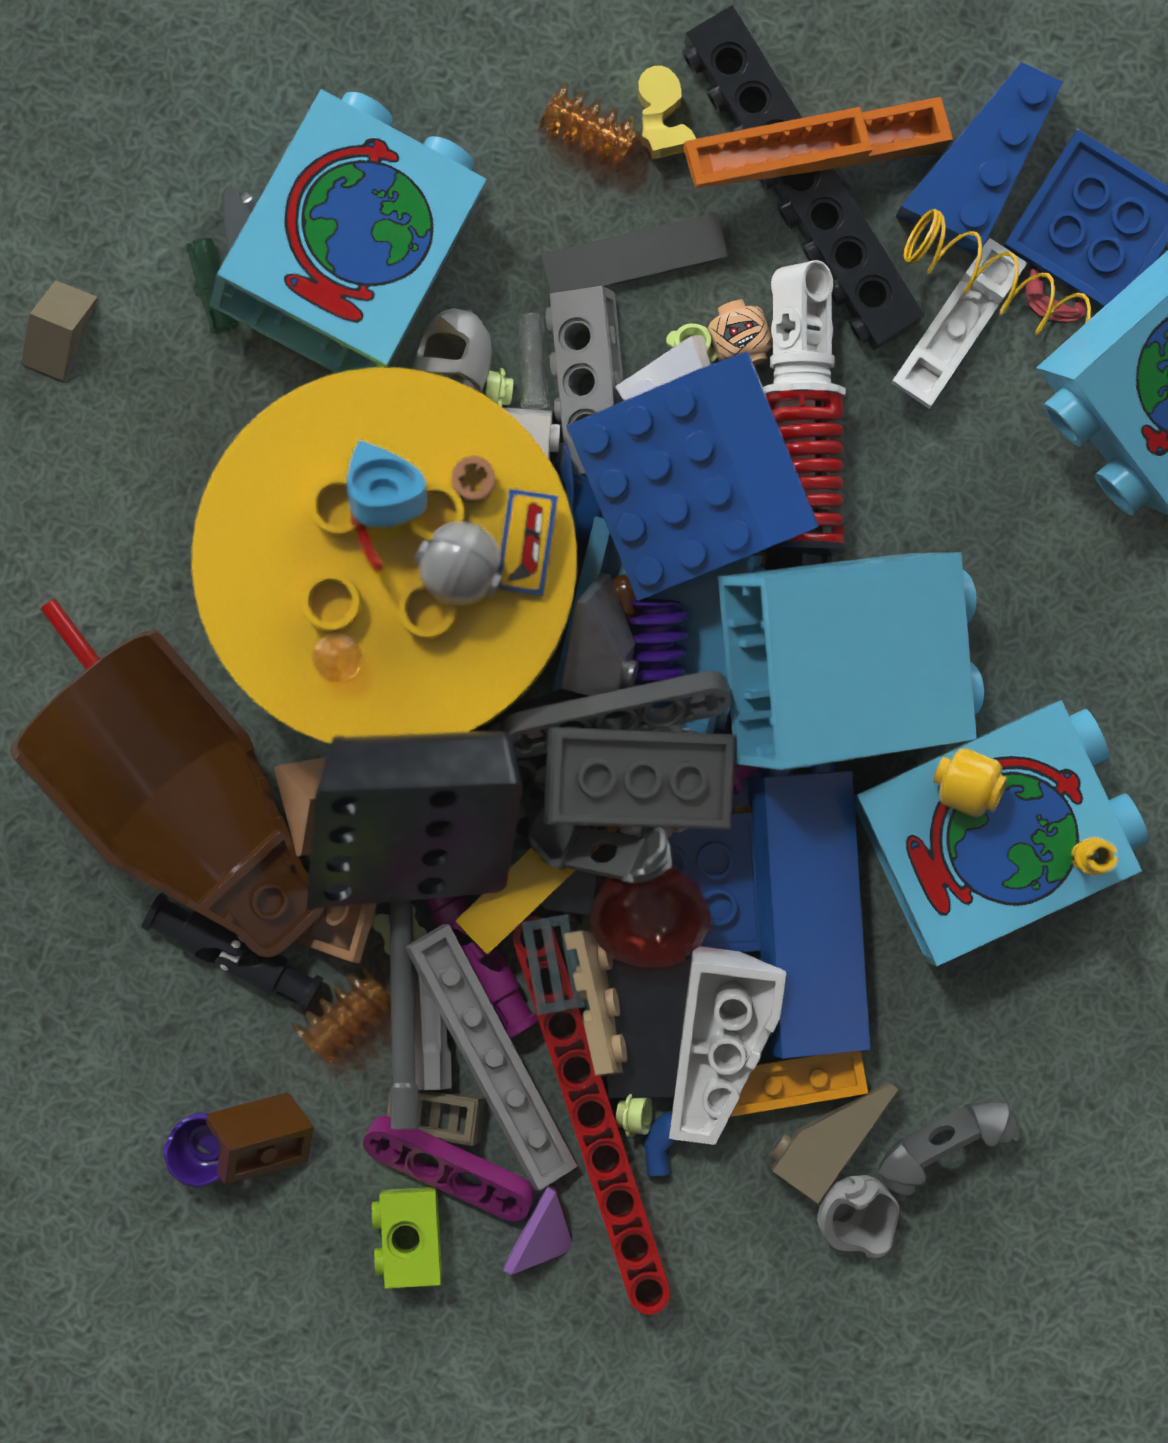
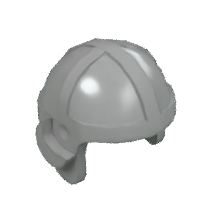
[413,522,502,606]
[817,1175,899,1258]

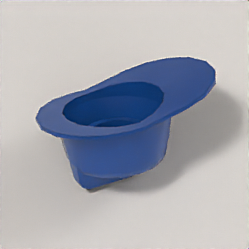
[555,444,603,544]

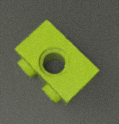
[372,1187,442,1288]

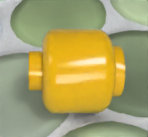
[933,748,1008,817]

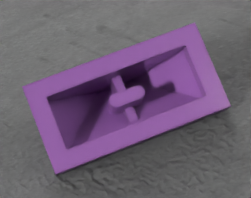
[503,1184,573,1275]

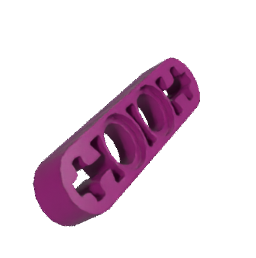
[363,1116,535,1221]

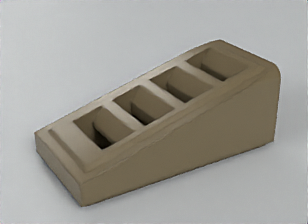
[387,1089,487,1146]

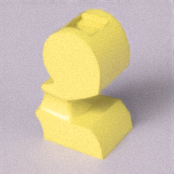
[638,66,696,159]

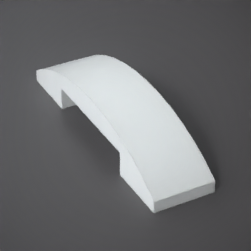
[891,238,1027,408]

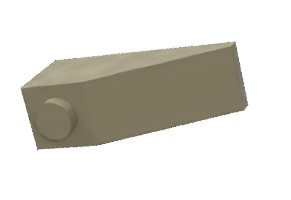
[769,1081,899,1204]

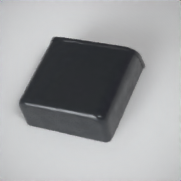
[307,731,522,910]

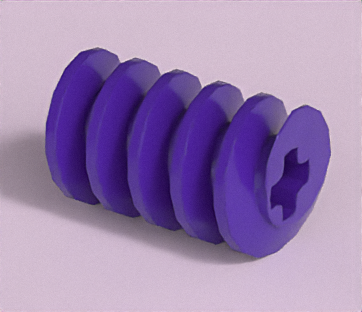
[630,598,689,686]

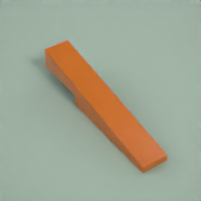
[683,97,953,189]

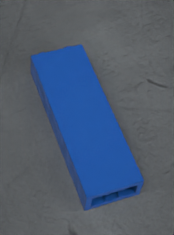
[749,762,870,1058]

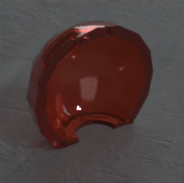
[590,865,711,968]

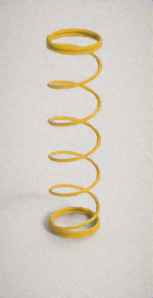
[903,209,1091,336]

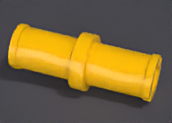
[1071,837,1118,875]

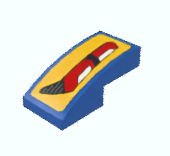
[496,489,558,596]

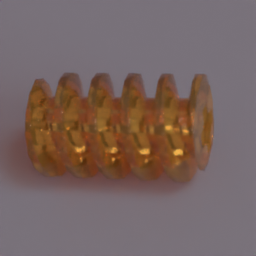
[538,82,640,173]
[292,963,391,1064]

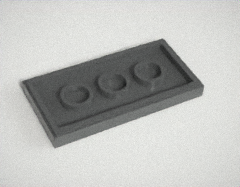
[544,727,735,829]

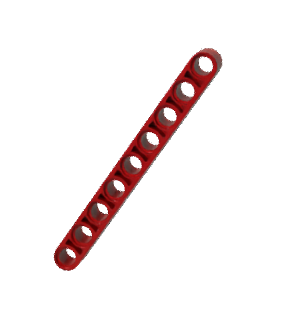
[513,916,670,1315]

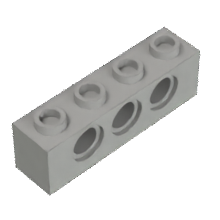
[545,286,624,477]

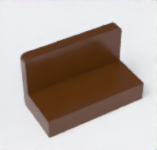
[206,1093,314,1185]

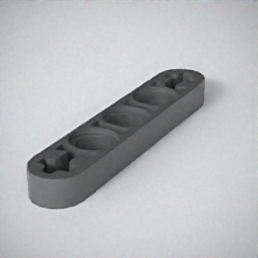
[500,671,732,758]

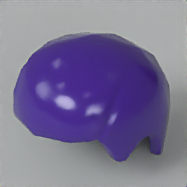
[163,1112,221,1188]

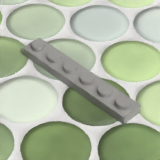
[405,924,578,1191]

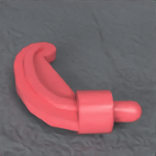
[1026,268,1087,322]

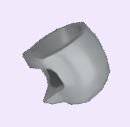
[411,308,493,393]

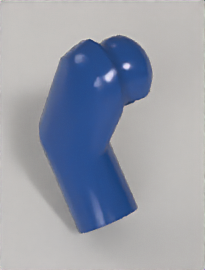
[644,1111,676,1176]

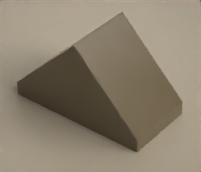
[21,280,98,381]

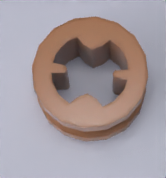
[451,456,495,503]

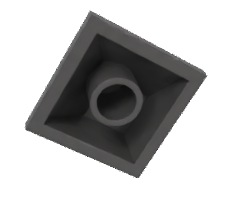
[561,573,639,696]

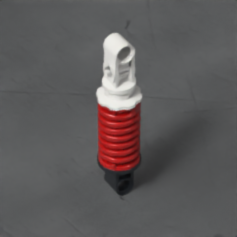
[761,260,846,569]

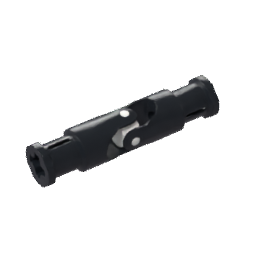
[141,892,324,1014]

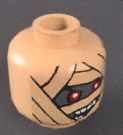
[708,299,773,366]

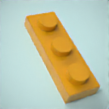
[731,1051,868,1117]

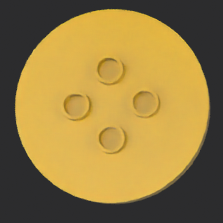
[192,368,577,744]

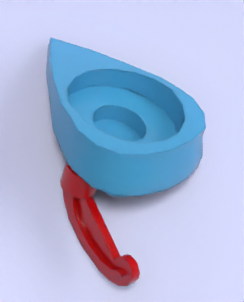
[347,440,427,573]

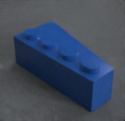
[896,62,1063,256]

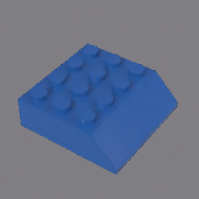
[566,352,819,601]

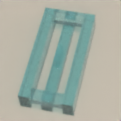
[522,914,584,1015]

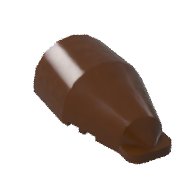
[10,629,324,957]

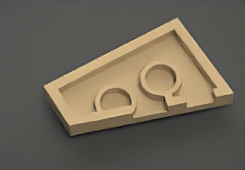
[564,931,627,1076]

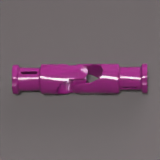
[425,895,539,1038]

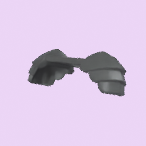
[528,807,672,883]
[878,1100,1019,1202]

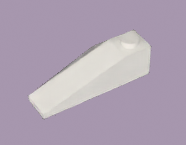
[669,946,786,1145]

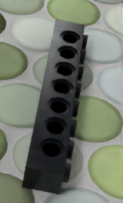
[682,5,925,350]

